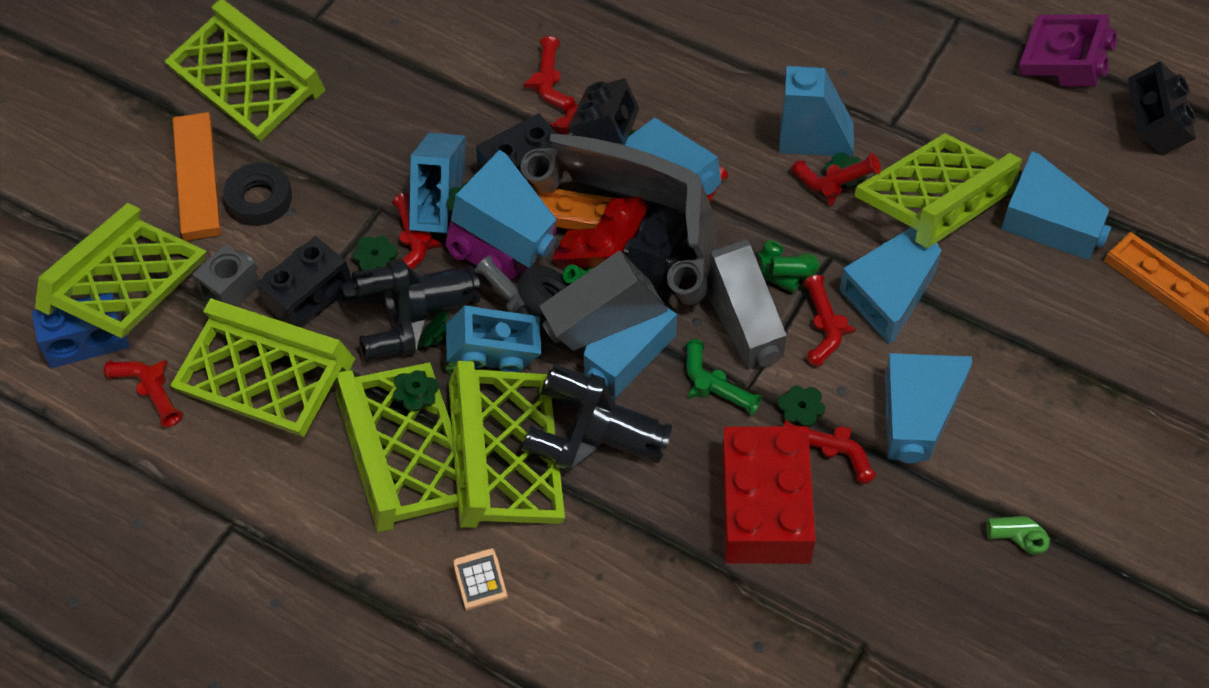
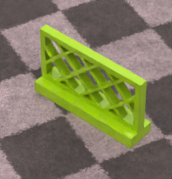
[164,0,326,142]
[854,133,1023,248]
[35,203,207,338]
[170,298,355,437]
[448,361,565,528]
[335,362,458,533]

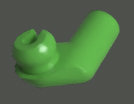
[986,516,1050,555]

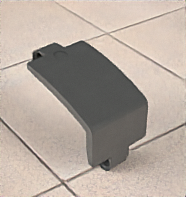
[520,134,718,305]

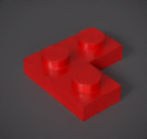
[552,196,649,269]

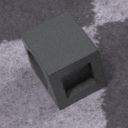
[192,244,259,307]

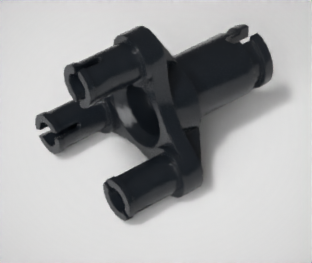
[338,259,481,361]
[521,363,672,471]

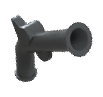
[474,255,546,323]

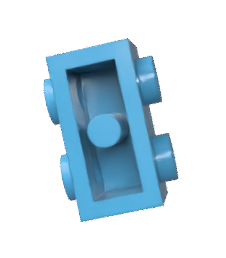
[446,306,541,372]

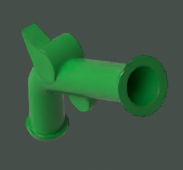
[685,339,762,416]

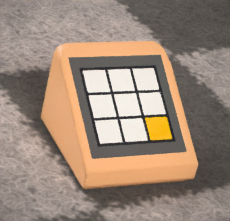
[453,549,508,611]

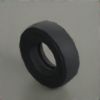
[223,162,292,226]
[517,265,570,320]

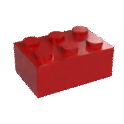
[722,426,816,564]

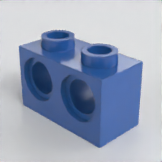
[32,293,130,369]

